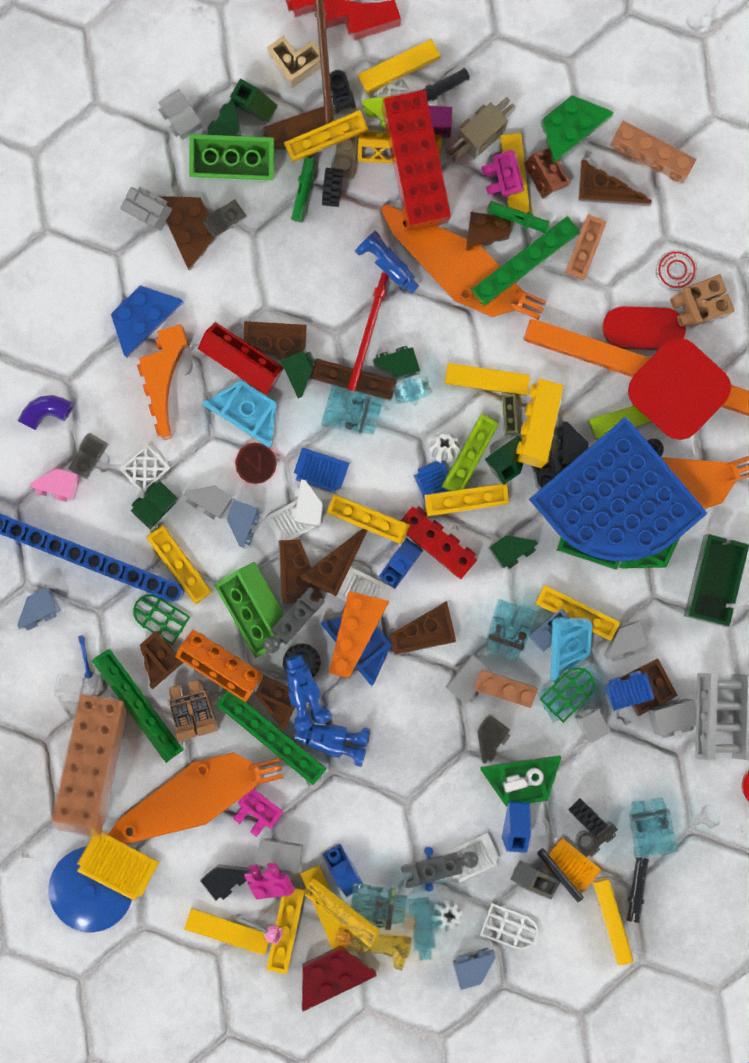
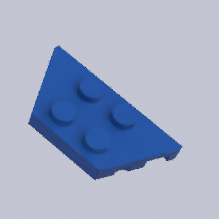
[111,285,184,358]
[320,617,392,686]

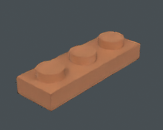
[565,214,607,281]
[473,669,538,708]

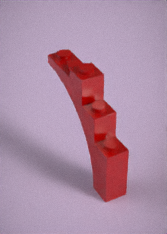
[285,0,401,41]

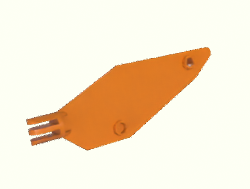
[381,205,547,320]
[662,456,749,509]
[107,752,284,844]

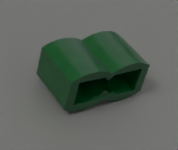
[131,481,179,529]

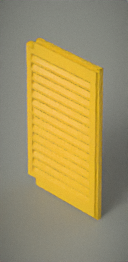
[77,832,159,901]

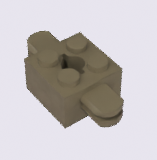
[446,97,516,162]

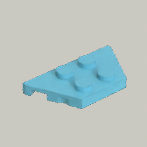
[202,380,277,448]
[550,618,592,683]

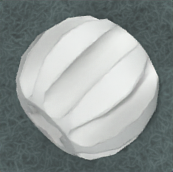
[429,432,460,463]
[431,899,463,931]

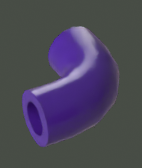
[17,395,74,430]

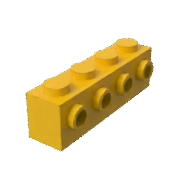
[516,378,564,468]

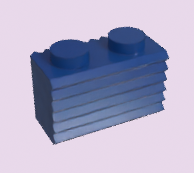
[605,670,655,711]

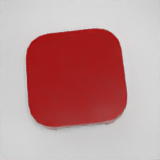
[628,338,731,440]

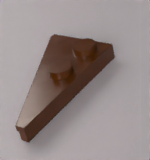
[578,159,652,206]
[299,529,368,597]

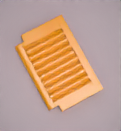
[544,837,601,891]

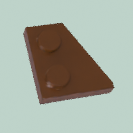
[466,212,511,250]
[140,631,184,689]
[255,675,295,730]

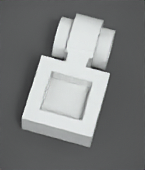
[503,768,544,792]

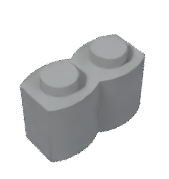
[158,89,203,140]

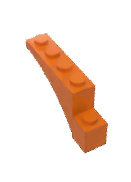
[137,324,189,440]

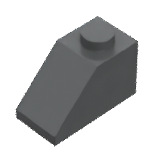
[510,860,560,900]

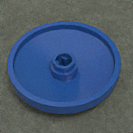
[48,847,132,933]

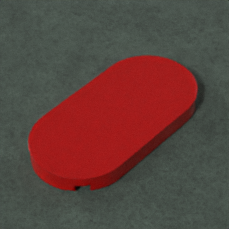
[602,306,686,350]

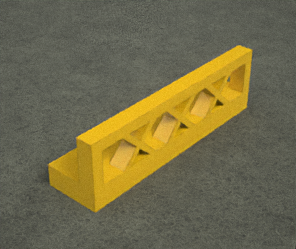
[357,130,442,164]

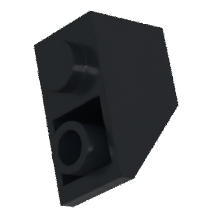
[557,421,588,465]
[200,864,251,901]

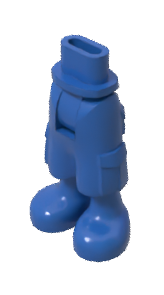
[354,230,419,294]
[286,654,332,731]
[295,724,371,767]

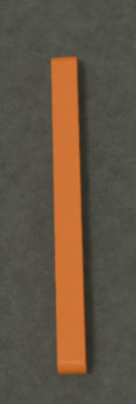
[523,319,749,416]

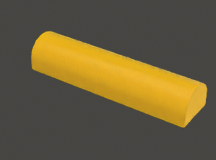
[593,876,633,965]

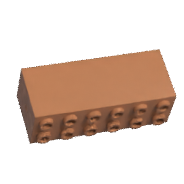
[51,694,128,837]

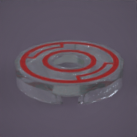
[655,249,698,291]

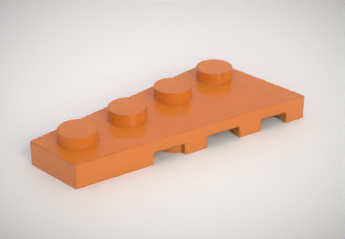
[328,591,390,678]

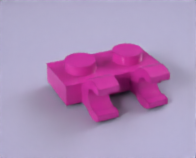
[481,150,524,197]
[233,789,284,837]
[245,862,295,900]

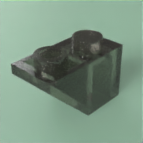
[476,714,511,764]

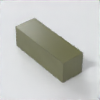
[501,394,518,435]

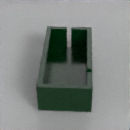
[684,534,749,627]

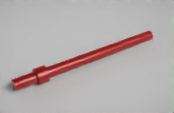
[347,273,389,393]

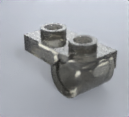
[202,199,247,239]
[68,433,109,480]
[575,821,618,857]

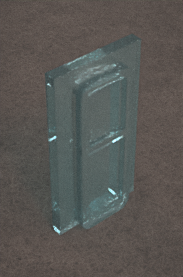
[537,663,608,723]

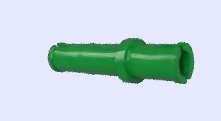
[291,158,317,222]
[487,200,550,233]

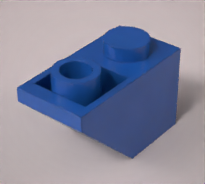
[379,538,423,589]
[501,801,531,853]
[322,844,365,897]

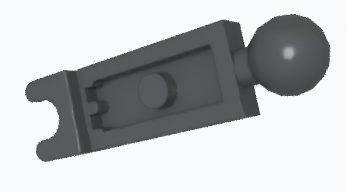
[264,588,325,653]
[401,851,479,888]

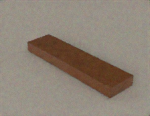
[311,358,396,401]

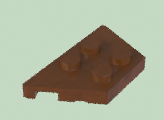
[155,196,218,270]

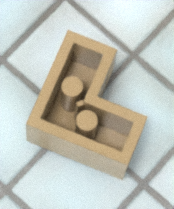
[267,36,321,88]

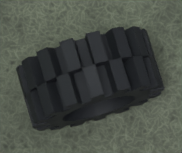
[322,167,343,207]
[282,643,321,677]
[568,798,607,837]

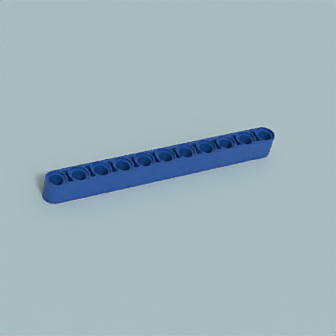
[0,514,184,602]

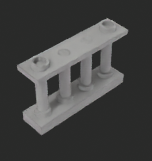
[695,673,749,760]

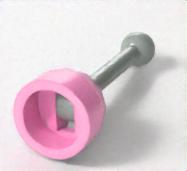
[235,914,283,944]

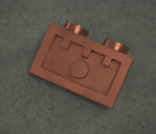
[524,148,571,199]

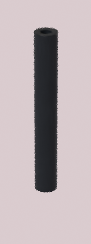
[536,848,584,903]

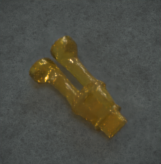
[335,927,412,971]

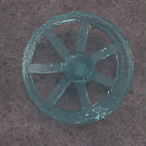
[392,376,432,405]

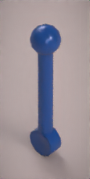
[78,635,93,679]
[424,847,434,892]

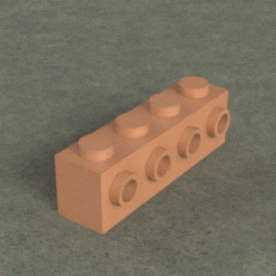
[610,120,697,184]

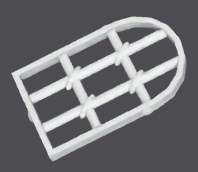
[480,903,538,950]

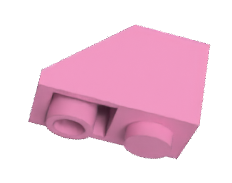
[29,468,80,502]

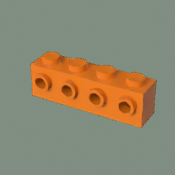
[175,629,264,702]

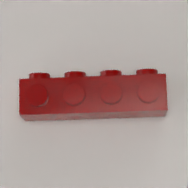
[197,322,284,395]
[401,506,477,580]

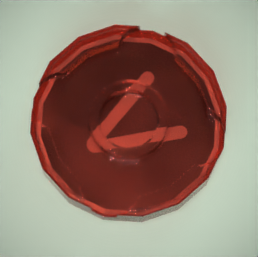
[235,442,277,484]

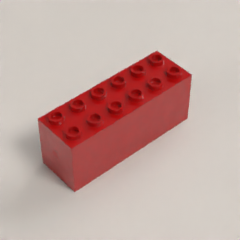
[381,89,451,232]

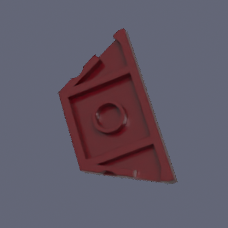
[301,945,377,1012]

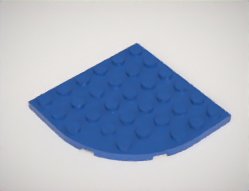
[528,417,708,561]

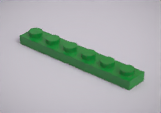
[471,216,581,307]
[92,648,183,763]
[216,691,327,785]

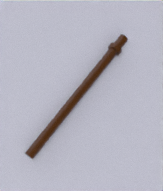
[314,0,334,124]

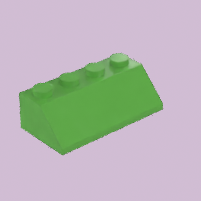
[189,134,275,181]
[214,562,284,658]

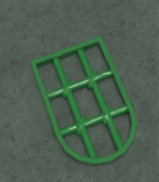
[133,595,190,645]
[540,667,595,723]

